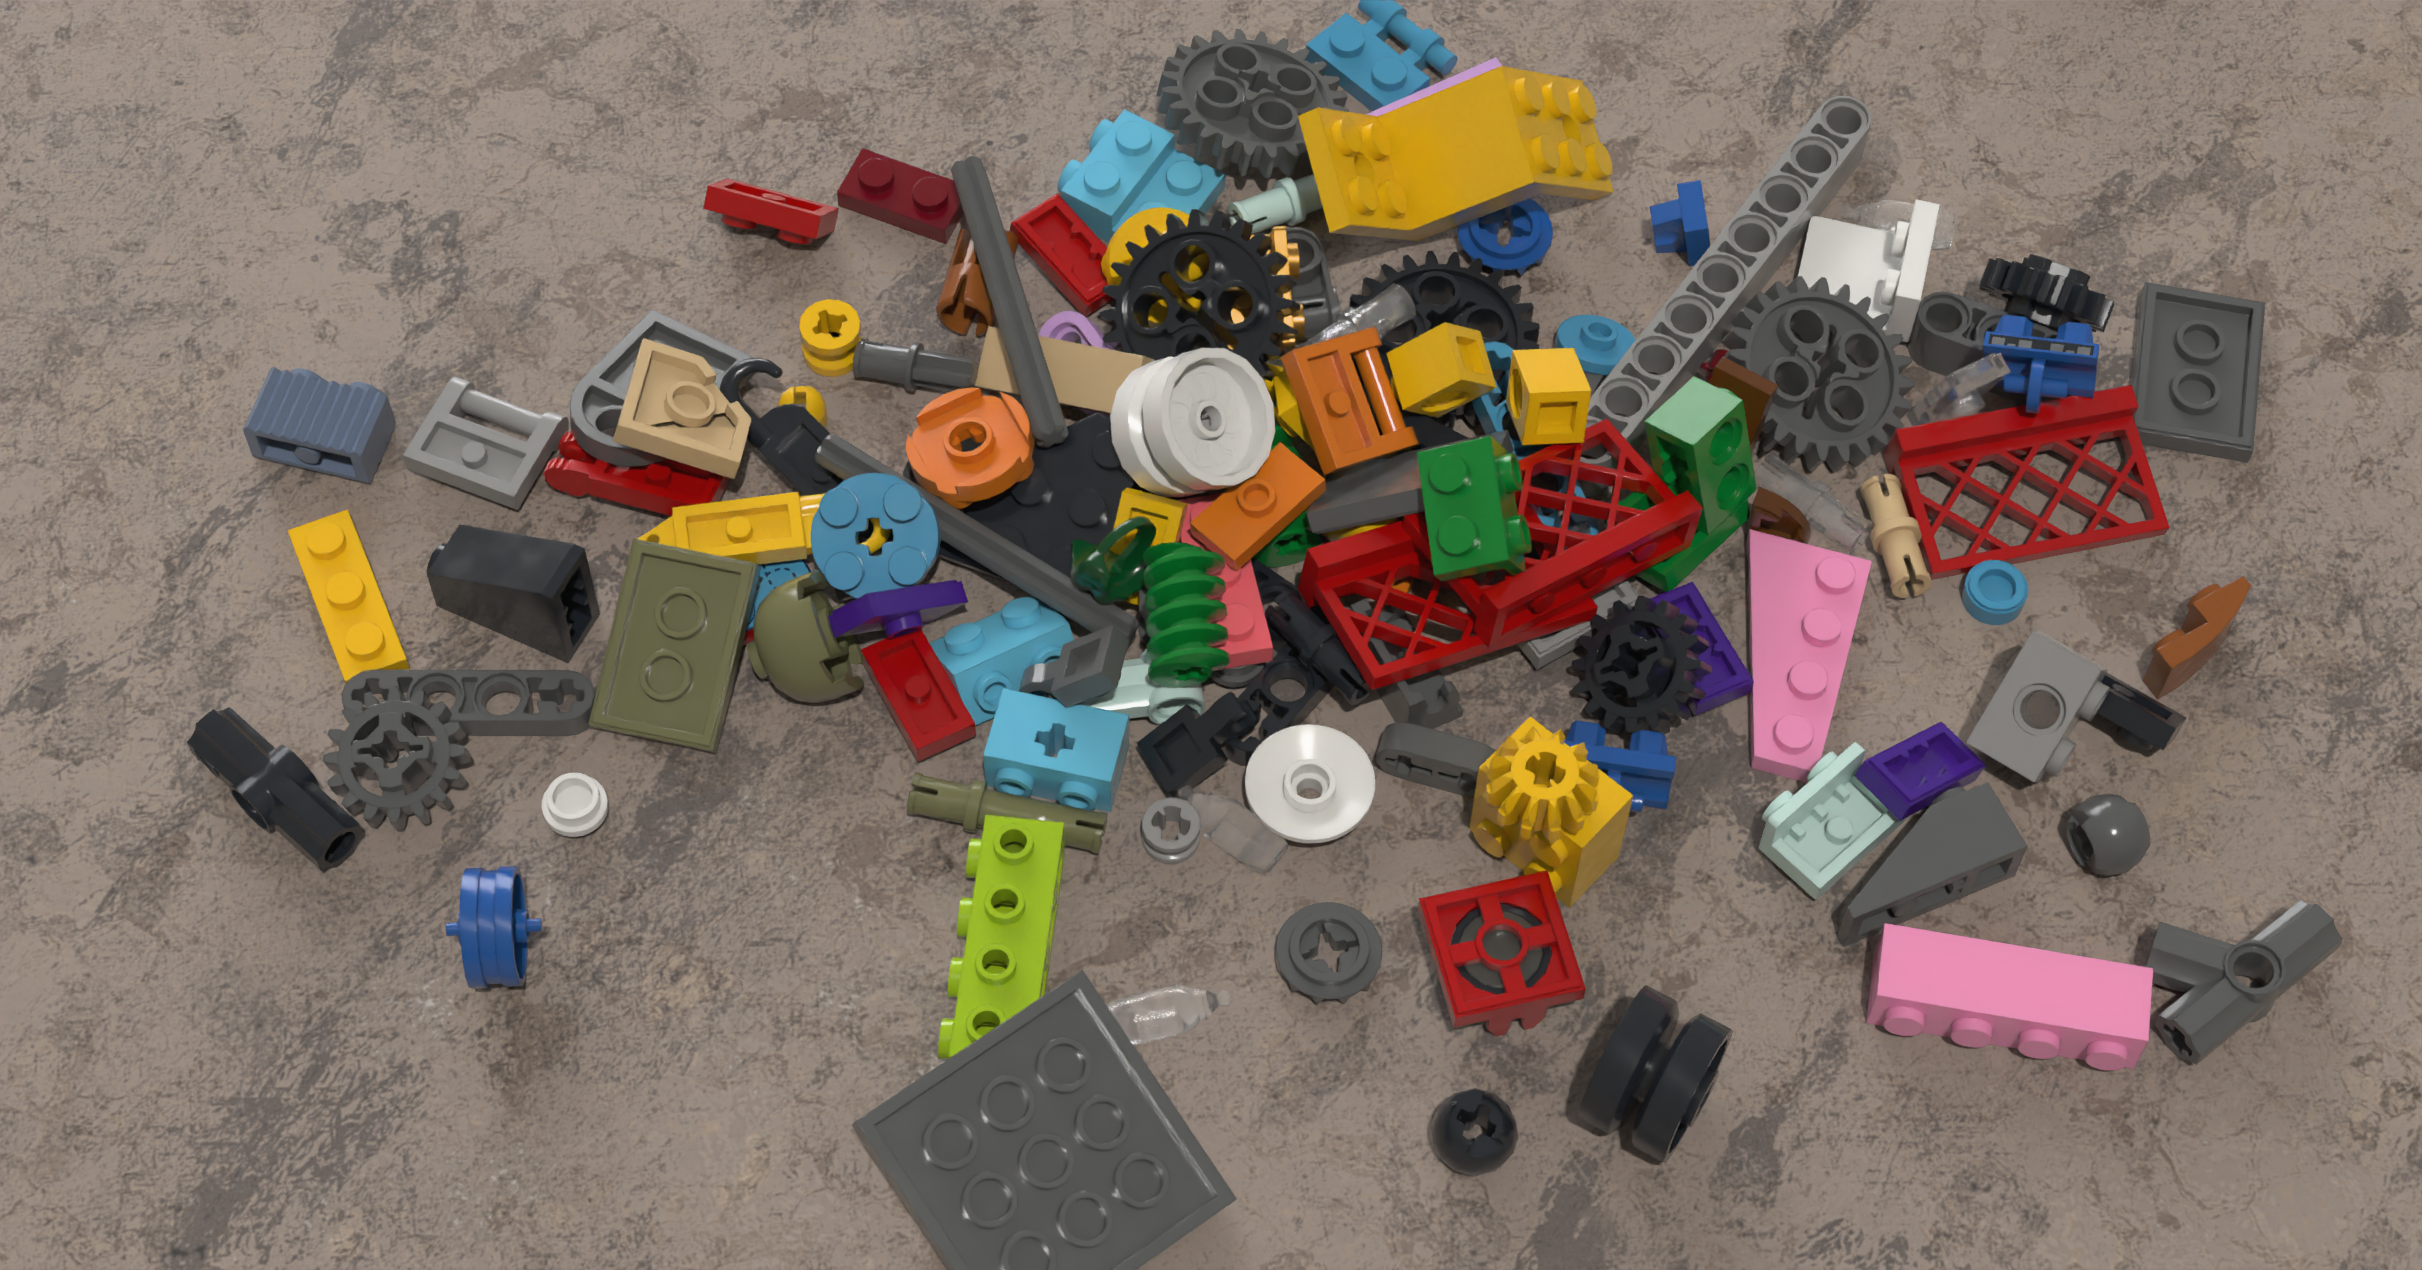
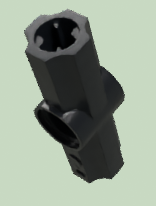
[187,707,363,871]

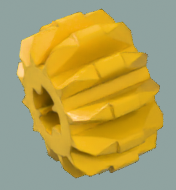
[1485,726,1600,845]

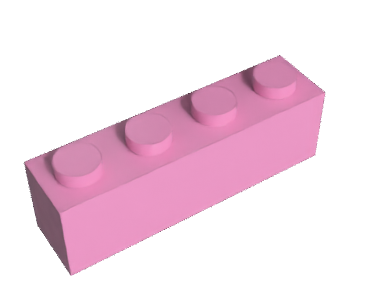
[1866,923,2153,1070]

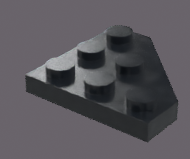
[937,413,1139,588]

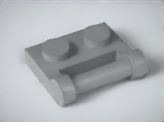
[403,377,569,510]

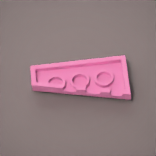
[1746,529,1872,783]

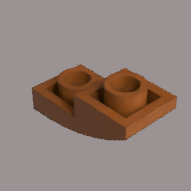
[2142,576,2251,700]

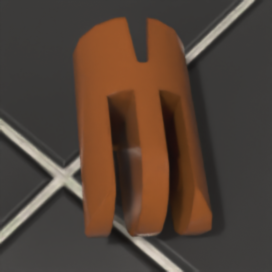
[936,228,1018,336]

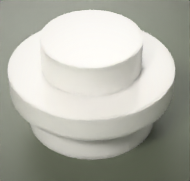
[542,773,608,837]

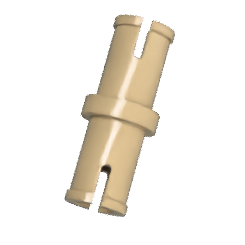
[1860,474,1932,598]

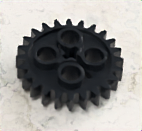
[1100,209,1301,382]
[1342,251,1540,430]

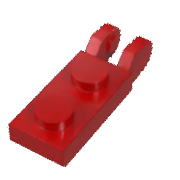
[543,431,728,516]

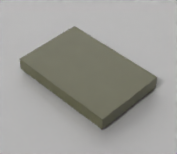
[588,538,761,754]

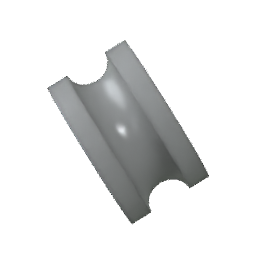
[1142,798,1200,864]

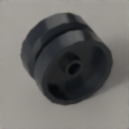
[1578,985,1733,1163]

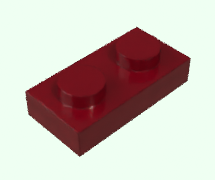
[837,148,964,244]

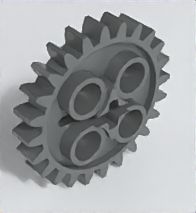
[1157,29,1349,179]
[1719,276,1915,472]

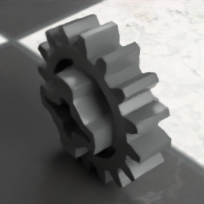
[323,686,471,831]

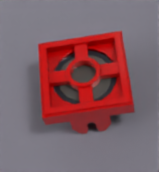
[1418,870,1586,1036]

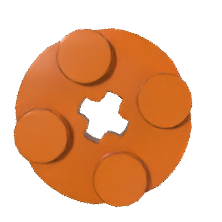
[906,388,1035,509]

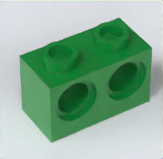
[1644,376,1757,535]

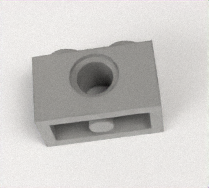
[1966,630,2110,783]

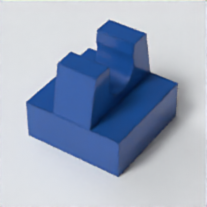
[1650,180,1710,266]

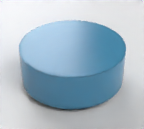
[1961,560,2028,625]

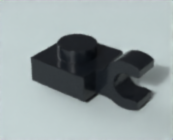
[1137,692,1260,798]

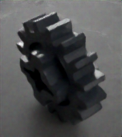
[1979,254,2114,332]
[1571,596,1712,734]

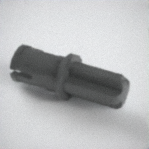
[853,338,978,392]

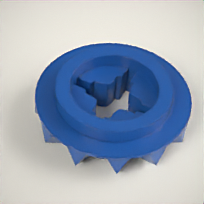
[1457,198,1553,276]

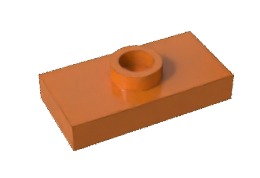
[1190,442,1326,571]

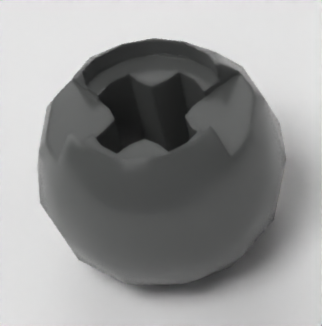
[2067,793,2150,876]

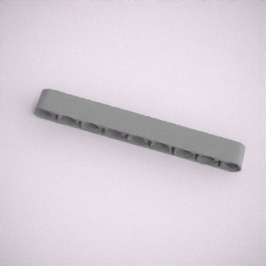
[1570,96,1872,497]

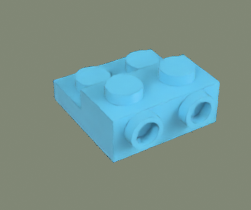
[1057,109,1225,243]

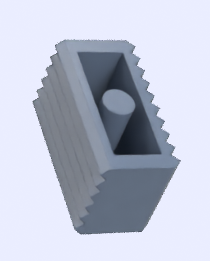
[243,367,396,484]

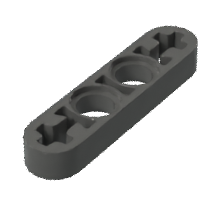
[342,670,595,736]

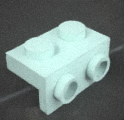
[1758,742,1906,900]

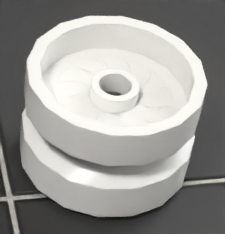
[1110,348,1276,497]

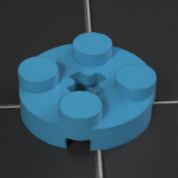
[811,473,941,598]

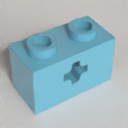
[983,688,1129,812]

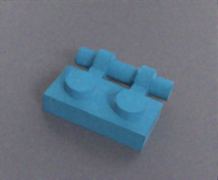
[1306,0,1458,111]

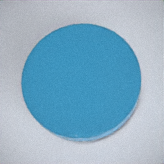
[1555,315,1635,375]

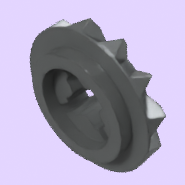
[1276,902,1382,1004]

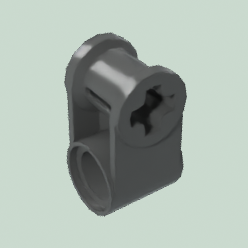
[1286,227,1343,339]

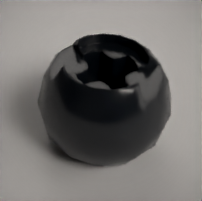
[1431,1088,1518,1176]

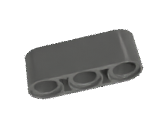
[1907,292,2074,405]

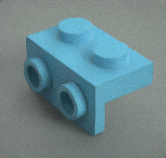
[930,596,1074,726]

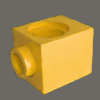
[1386,322,1497,418]
[1506,348,1592,445]

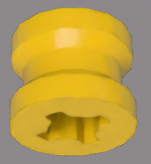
[799,299,861,377]

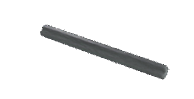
[951,156,1068,448]
[815,434,1139,644]

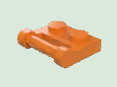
[1281,327,1419,475]

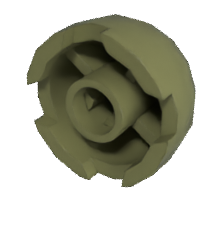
[747,570,864,703]

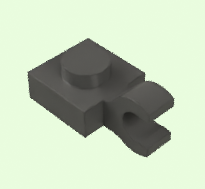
[1019,624,1129,708]

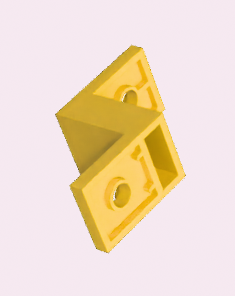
[1298,66,1614,241]

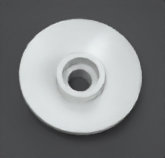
[1245,724,1375,843]

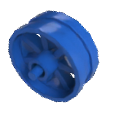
[446,866,542,989]

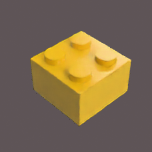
[1469,716,1633,908]

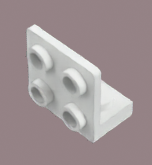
[1798,199,1940,342]

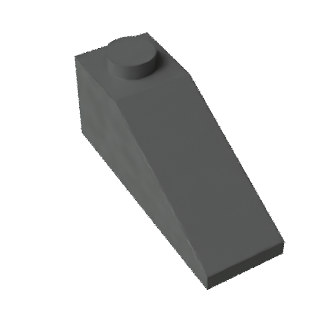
[1837,782,2028,947]

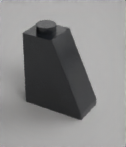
[427,525,600,664]

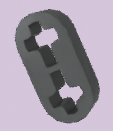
[1375,722,1496,798]

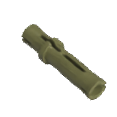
[907,772,1108,854]

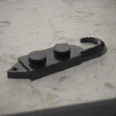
[719,357,893,543]

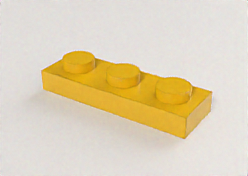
[287,509,410,684]

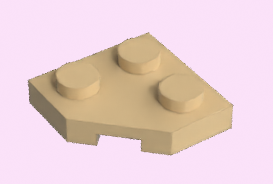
[613,338,751,479]

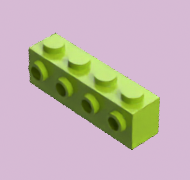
[938,815,1065,1059]

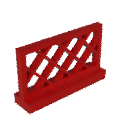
[1883,385,2170,580]
[1402,418,1703,648]
[1298,484,1598,690]

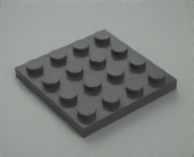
[852,970,1237,1270]

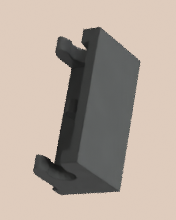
[1350,599,1463,729]

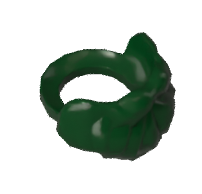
[1070,516,1157,604]

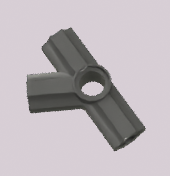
[2145,900,2343,1065]

